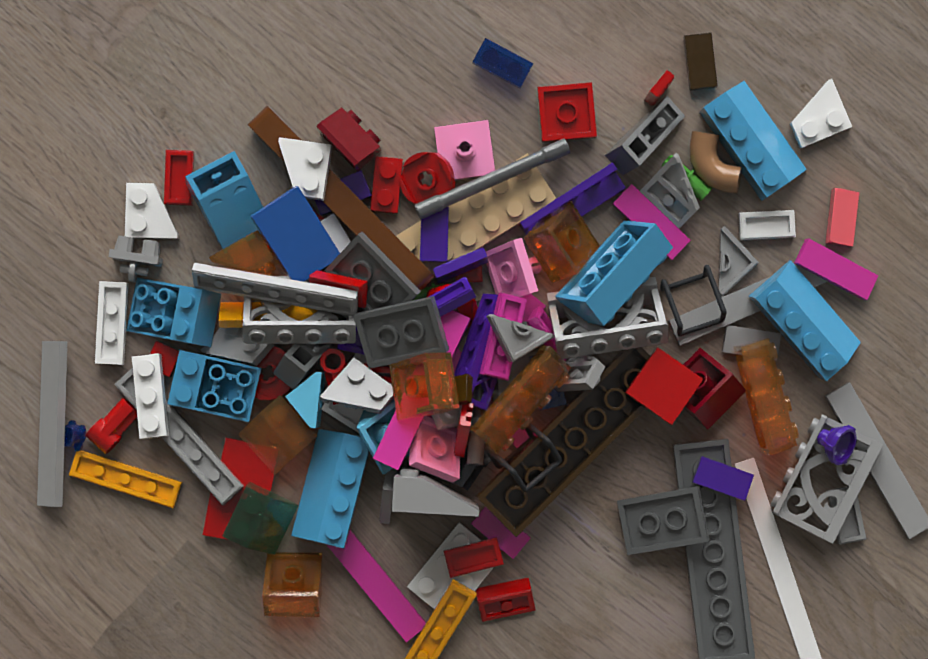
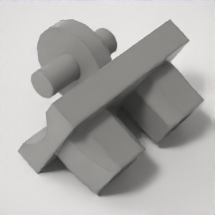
[108,236,163,282]

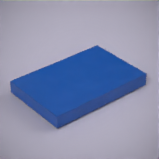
[250,186,340,282]

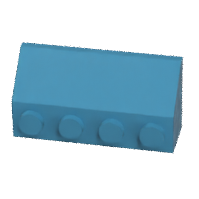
[699,81,807,201]
[555,220,673,326]
[749,260,861,381]
[291,429,369,549]

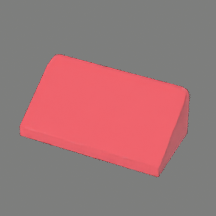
[825,188,859,247]

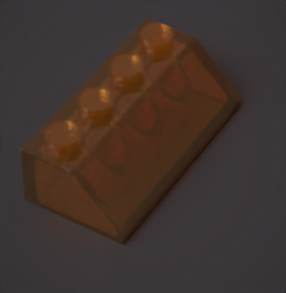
[734,338,799,456]
[470,346,571,453]

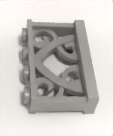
[243,276,356,344]
[547,277,668,359]
[770,414,883,544]

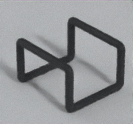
[660,265,727,336]
[485,417,562,492]

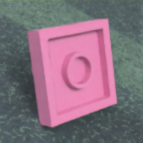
[434,120,495,180]
[486,238,541,298]
[408,416,460,483]

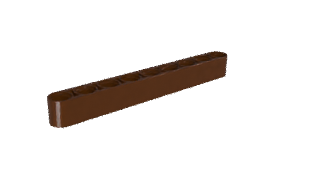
[247,106,435,291]

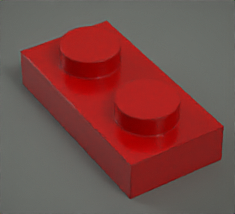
[370,156,403,214]

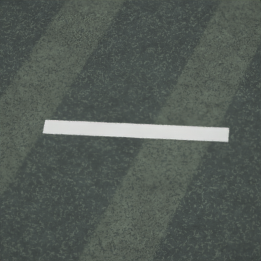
[735,458,822,659]

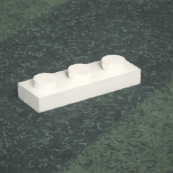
[95,281,129,365]
[132,353,169,439]

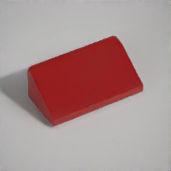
[309,270,368,308]
[475,578,536,622]

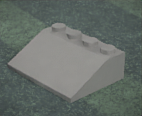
[392,467,479,517]

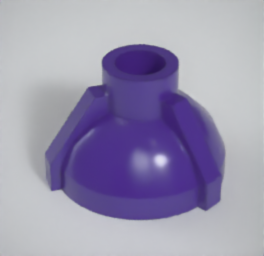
[817,425,857,465]

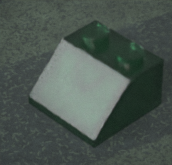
[222,481,299,555]

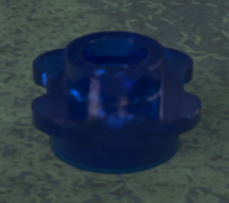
[64,420,86,451]

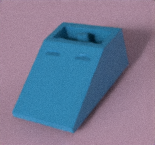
[185,151,263,254]
[126,278,221,347]
[167,350,261,422]

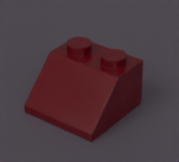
[316,107,381,172]
[683,348,746,430]

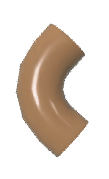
[690,131,742,194]

